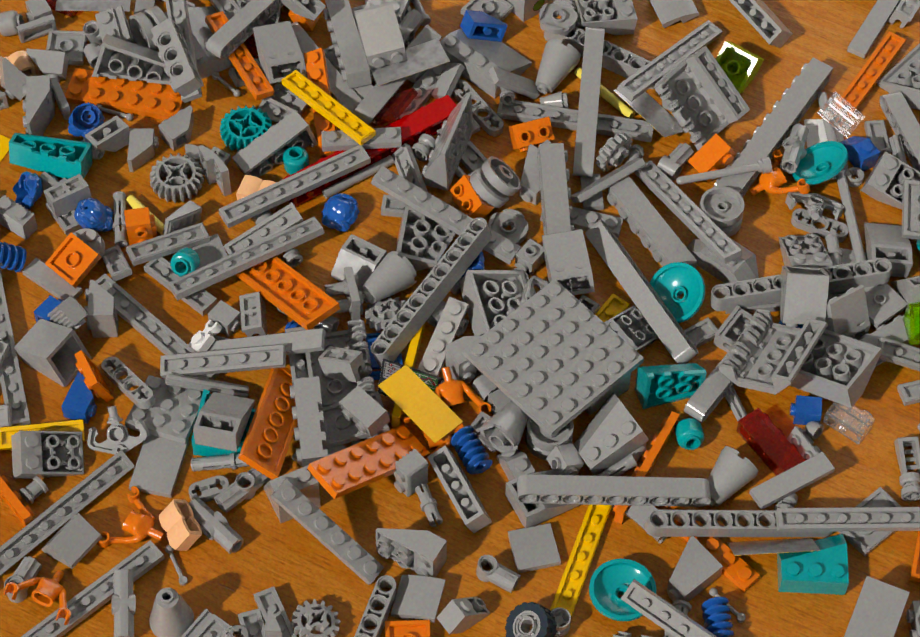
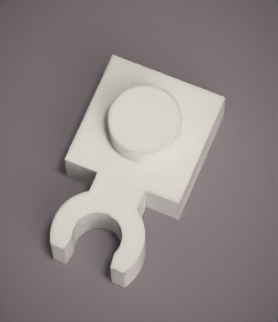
[188,320,222,352]

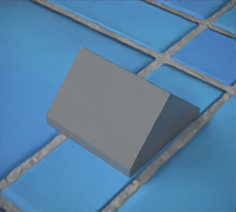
[41,513,102,569]

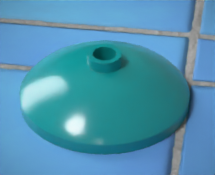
[791,141,848,185]
[650,262,705,323]
[589,559,656,621]

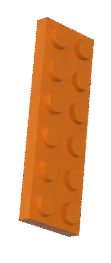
[65,68,184,120]
[235,256,340,330]
[238,367,298,480]
[307,425,430,499]

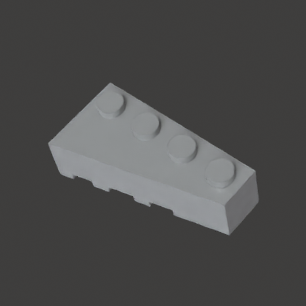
[232,110,318,178]
[290,376,328,467]

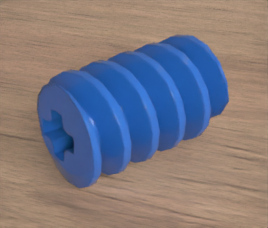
[0,242,27,272]
[451,426,492,475]
[701,597,734,637]

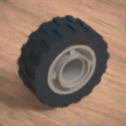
[505,602,557,637]

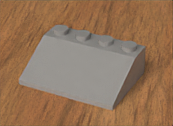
[164,6,233,79]
[440,28,532,98]
[877,43,920,110]
[422,93,473,191]
[459,270,527,336]
[789,329,882,408]

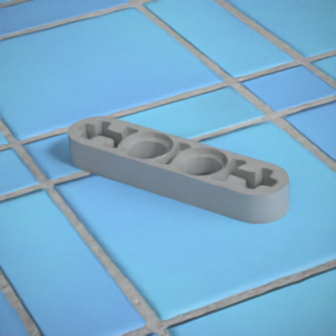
[452,79,503,137]
[101,356,156,409]

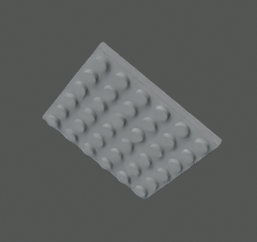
[463,279,644,437]

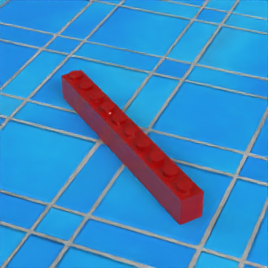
[280,95,457,208]

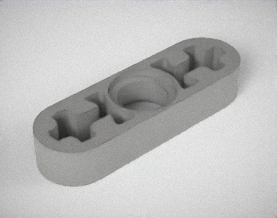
[791,208,848,243]

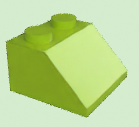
[716,41,764,94]

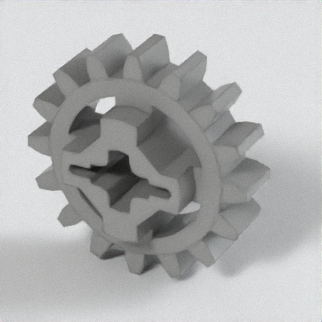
[596,132,633,172]
[365,296,406,332]
[290,599,340,637]

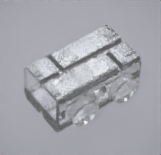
[817,92,865,138]
[823,402,875,445]

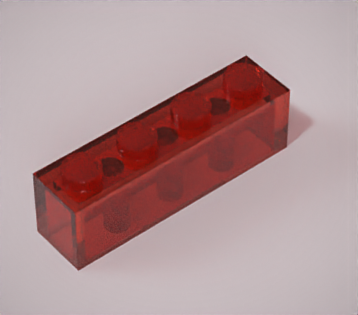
[736,408,807,476]

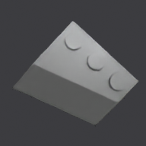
[396,205,456,272]
[573,392,649,476]

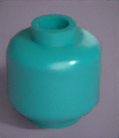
[283,146,309,175]
[170,247,200,277]
[675,418,705,450]

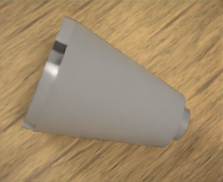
[535,38,581,94]
[361,251,417,304]
[478,400,529,457]
[708,446,758,507]
[149,588,194,637]

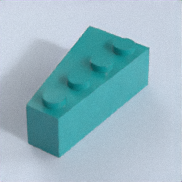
[9,133,93,179]

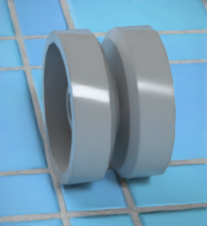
[129,6,167,51]
[470,156,521,208]
[699,186,745,237]
[525,417,574,460]

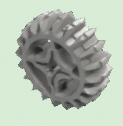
[150,153,204,203]

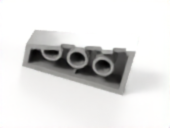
[92,34,172,85]

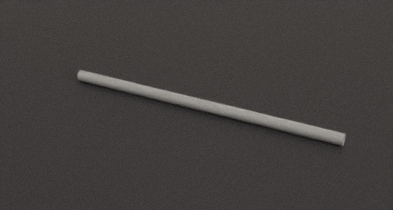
[817,92,866,275]

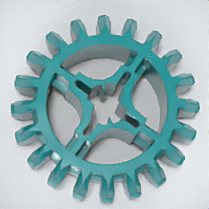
[220,105,272,152]

